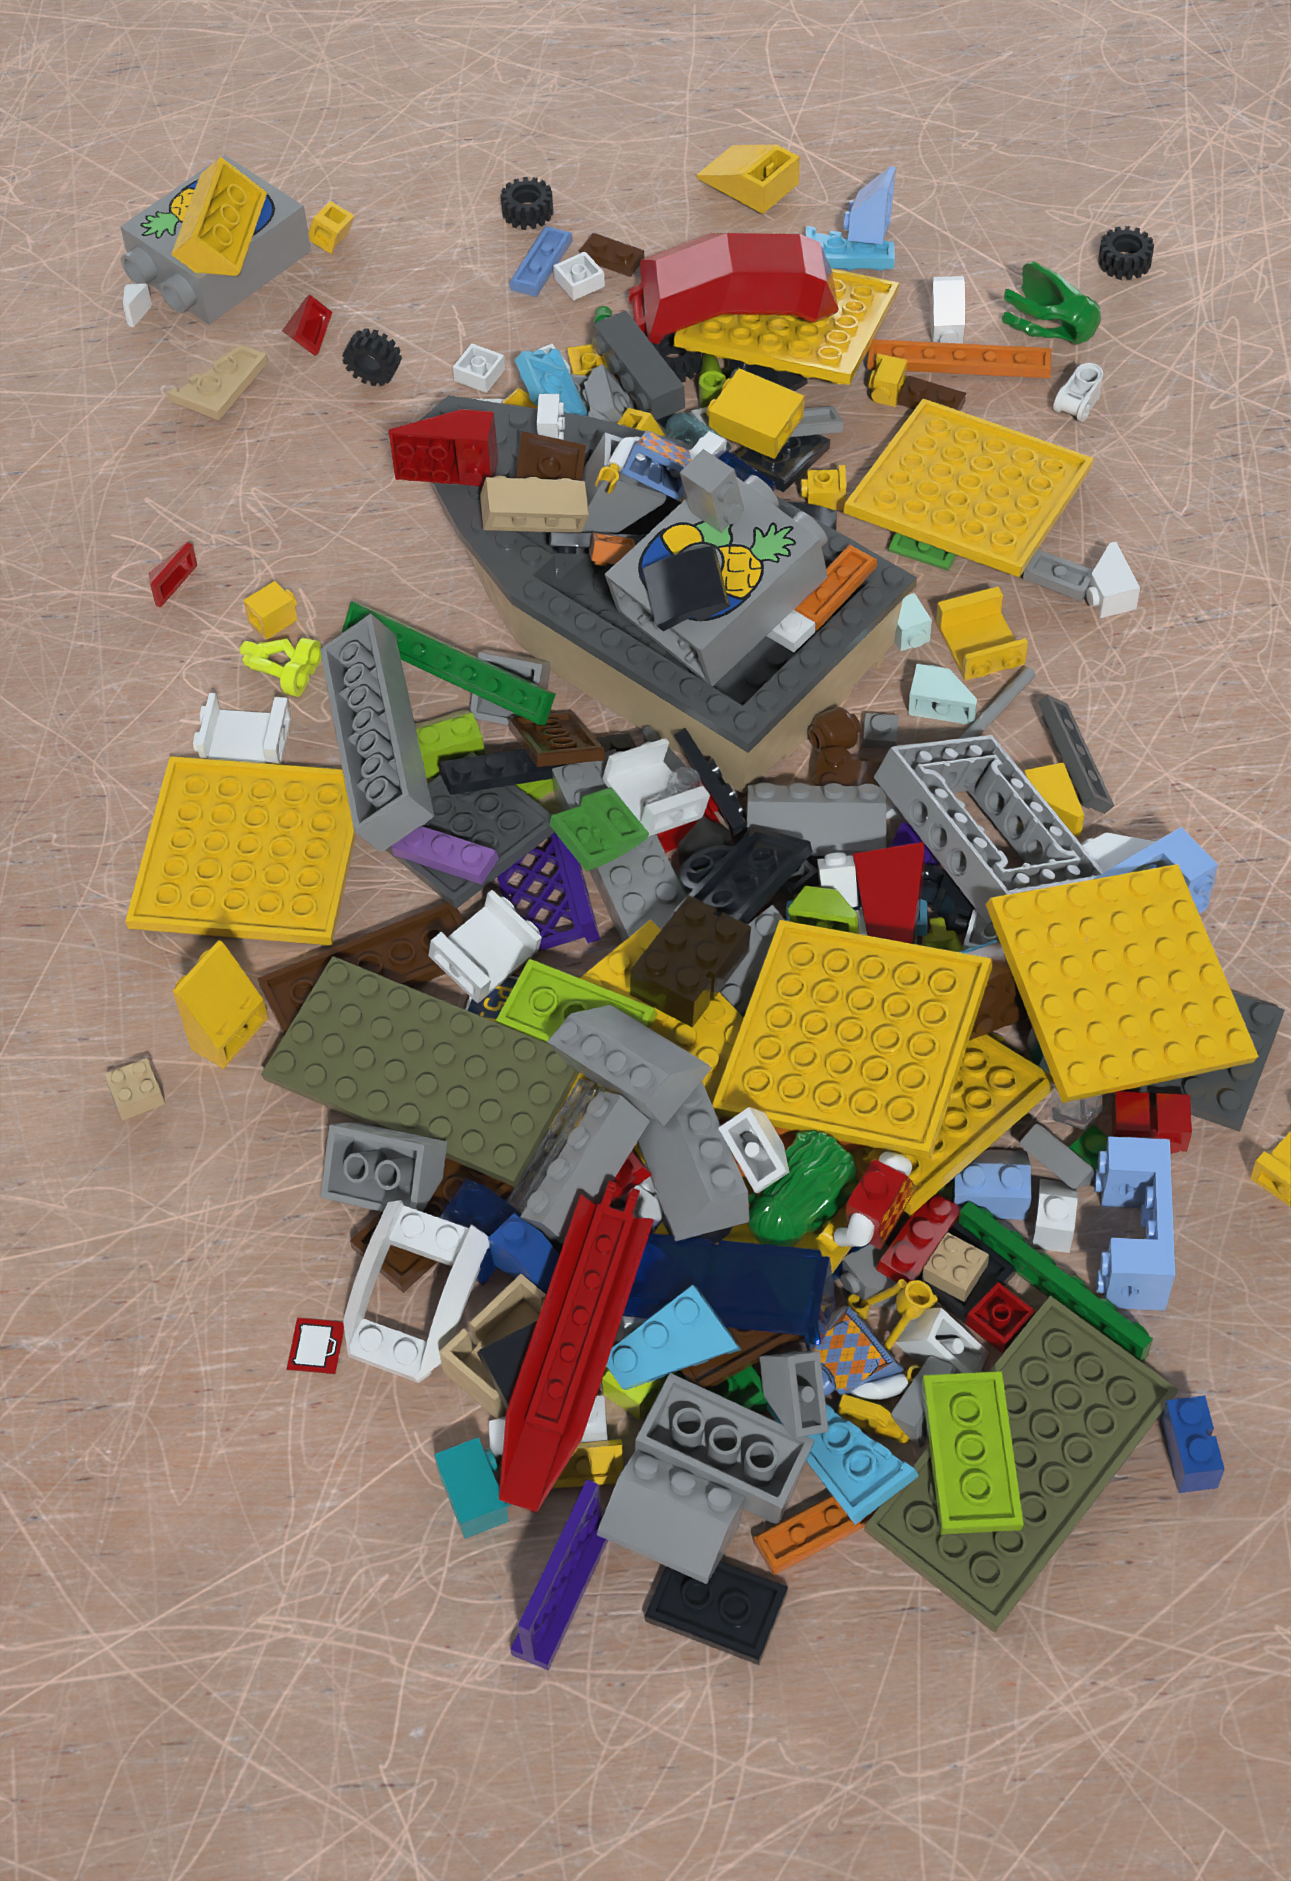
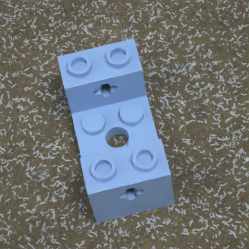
[1094,827,1218,914]
[1094,1137,1175,1311]

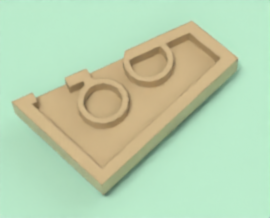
[167,344,268,420]

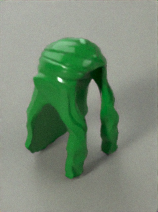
[1002,261,1101,344]
[747,1130,859,1250]

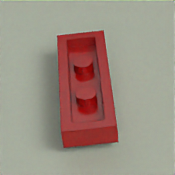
[876,1193,962,1284]

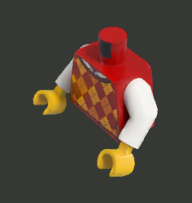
[814,1147,917,1251]

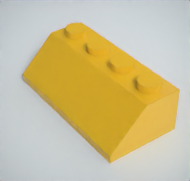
[171,156,267,276]

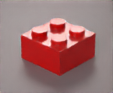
[966,1282,1036,1354]

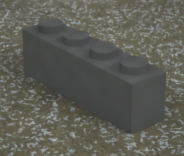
[592,310,685,420]

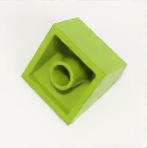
[415,709,485,779]

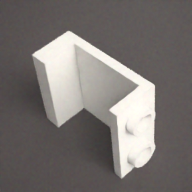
[193,693,292,765]
[602,738,710,837]
[428,890,542,1004]

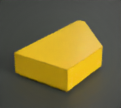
[838,1394,909,1444]

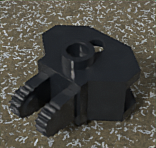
[921,863,976,935]

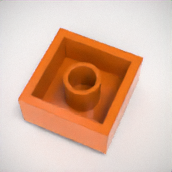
[589,532,636,566]

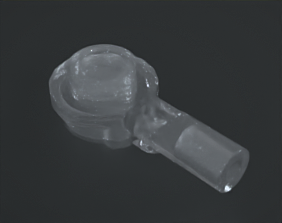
[643,766,702,809]

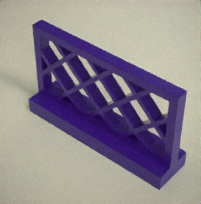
[497,833,601,952]
[510,1480,609,1671]

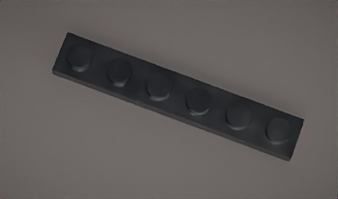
[439,733,636,795]

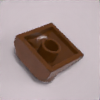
[814,746,882,787]

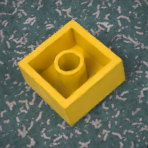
[567,344,611,376]

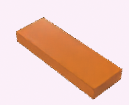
[794,544,877,631]
[753,1496,876,1576]

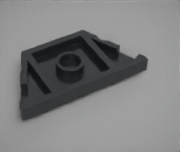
[674,728,747,839]

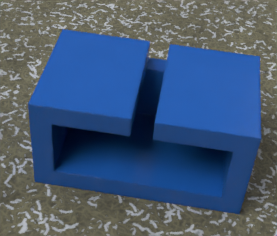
[1160,1395,1225,1493]

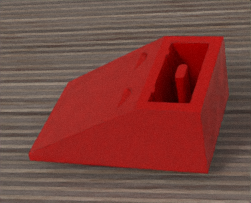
[389,409,499,487]

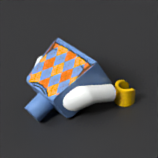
[595,431,692,506]
[811,1294,921,1401]

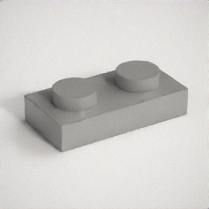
[1023,549,1093,601]

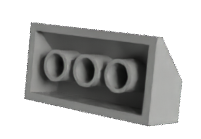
[747,783,886,856]
[547,1005,712,1126]
[637,1082,749,1241]
[521,1091,650,1245]
[634,1373,815,1525]

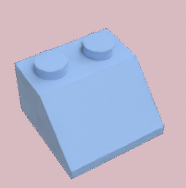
[844,166,896,245]
[952,1149,1031,1220]

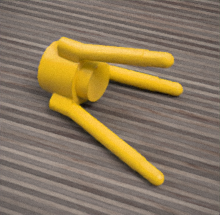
[860,1279,937,1350]

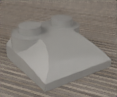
[582,364,636,424]

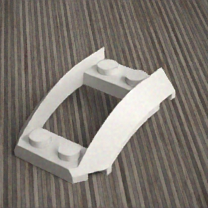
[343,1200,490,1383]

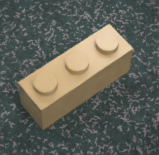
[480,476,589,533]

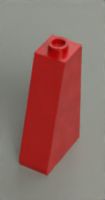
[853,842,925,944]

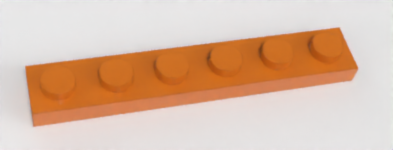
[867,339,1052,378]

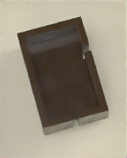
[630,895,751,1028]

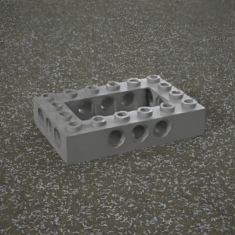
[874,735,1104,925]

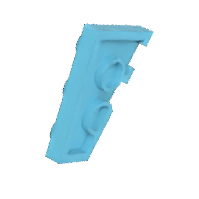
[806,226,895,270]

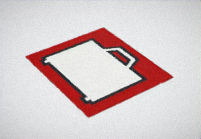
[286,1317,344,1374]

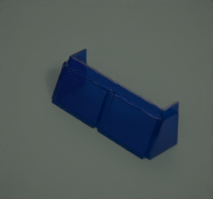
[623,1233,835,1351]

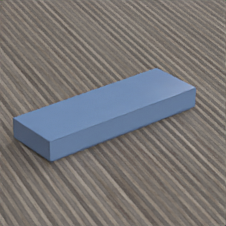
[509,226,573,297]

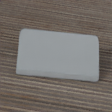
[1020,1124,1095,1189]
[891,1356,957,1447]

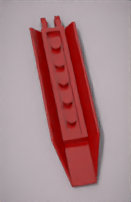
[499,1180,654,1513]

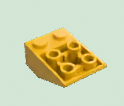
[696,145,800,214]
[173,940,269,1069]

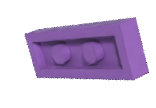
[391,826,499,885]

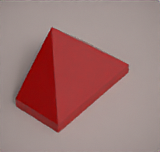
[282,294,333,356]
[149,542,198,608]

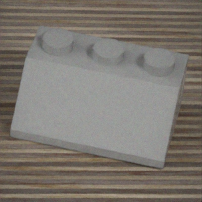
[320,1121,447,1212]
[597,1449,745,1584]

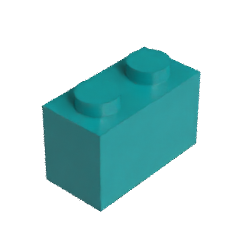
[434,1437,511,1539]

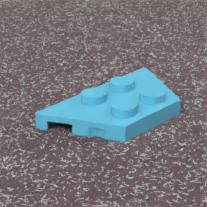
[515,349,588,416]

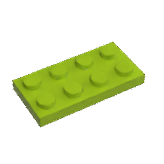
[496,959,658,1044]
[921,1371,1024,1534]

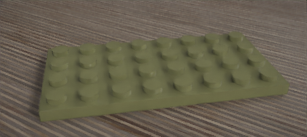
[261,956,579,1187]
[863,1296,1179,1633]

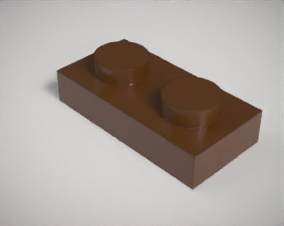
[579,233,645,277]
[897,376,966,411]

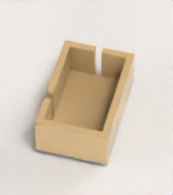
[439,1274,546,1419]

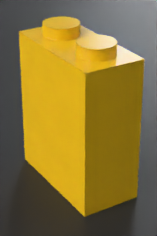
[706,368,805,459]

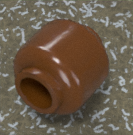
[808,707,861,752]

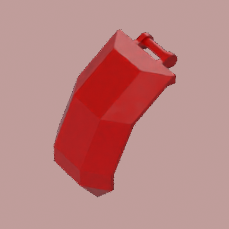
[628,233,839,345]

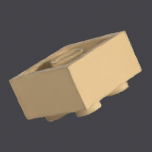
[104,1058,165,1121]
[922,1232,989,1302]

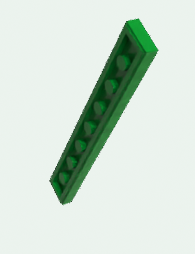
[342,601,556,725]

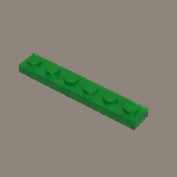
[958,1201,1153,1362]

